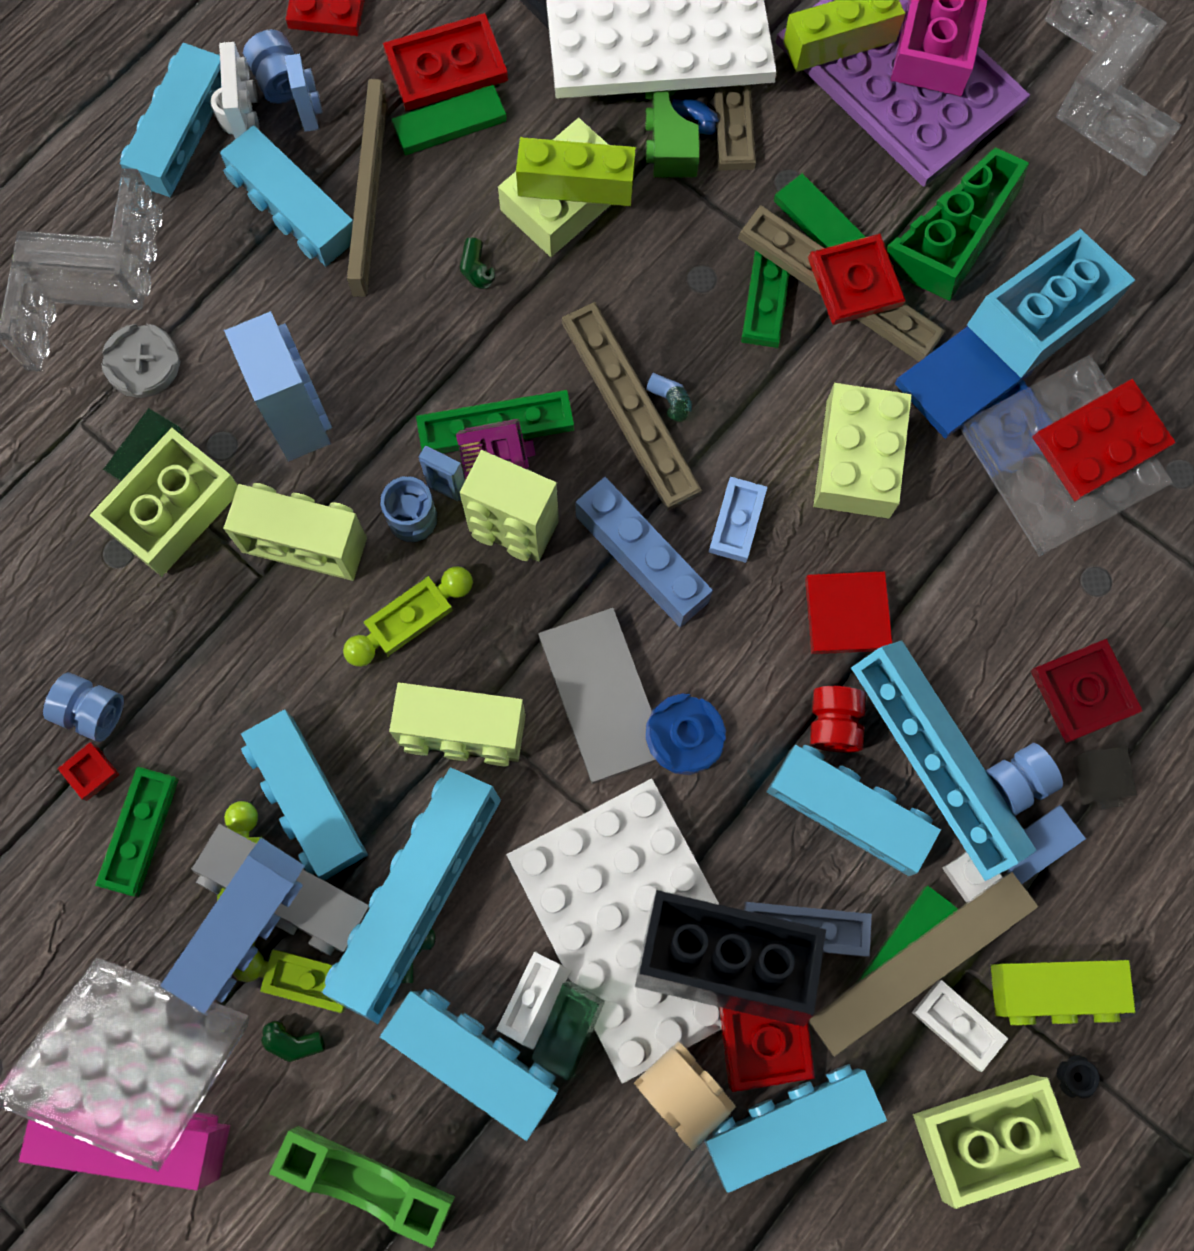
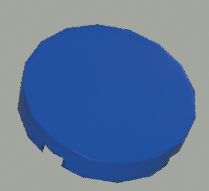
[645,693,726,775]

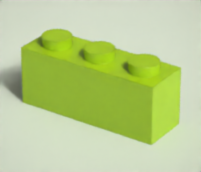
[783,0,905,72]
[516,137,636,206]
[991,960,1135,1025]

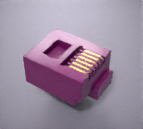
[456,419,536,479]

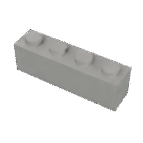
[192,824,369,956]

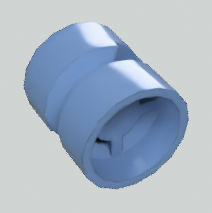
[243,29,294,103]
[380,477,437,542]
[43,672,124,742]
[985,743,1063,816]

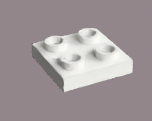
[211,42,259,139]

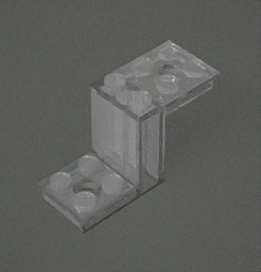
[1044,0,1181,176]
[0,168,162,371]

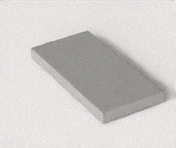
[538,608,656,784]

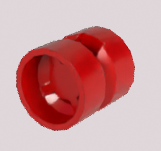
[810,686,867,753]

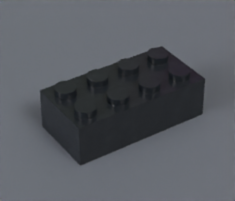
[634,890,826,1027]

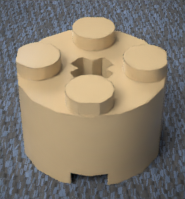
[634,1041,736,1151]

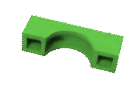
[645,90,699,177]
[269,1126,455,1248]

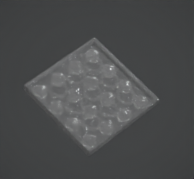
[960,355,1173,557]
[0,957,249,1171]

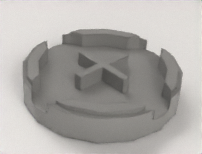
[101,324,180,398]

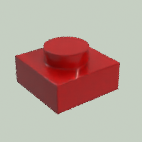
[57,742,120,801]

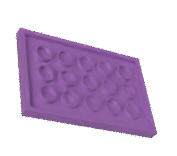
[776,0,1030,187]

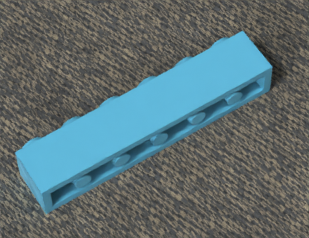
[851,641,1037,881]
[322,767,501,1024]

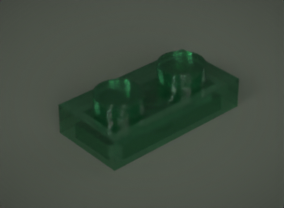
[103,408,184,482]
[531,980,605,1080]

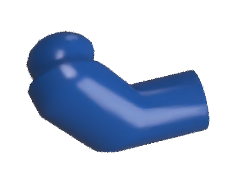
[672,98,719,135]

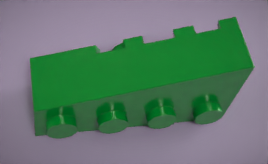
[887,147,1029,301]

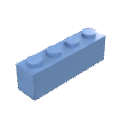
[576,477,713,628]
[160,838,305,1014]

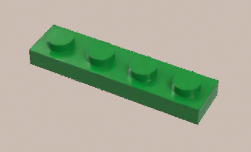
[416,390,574,454]

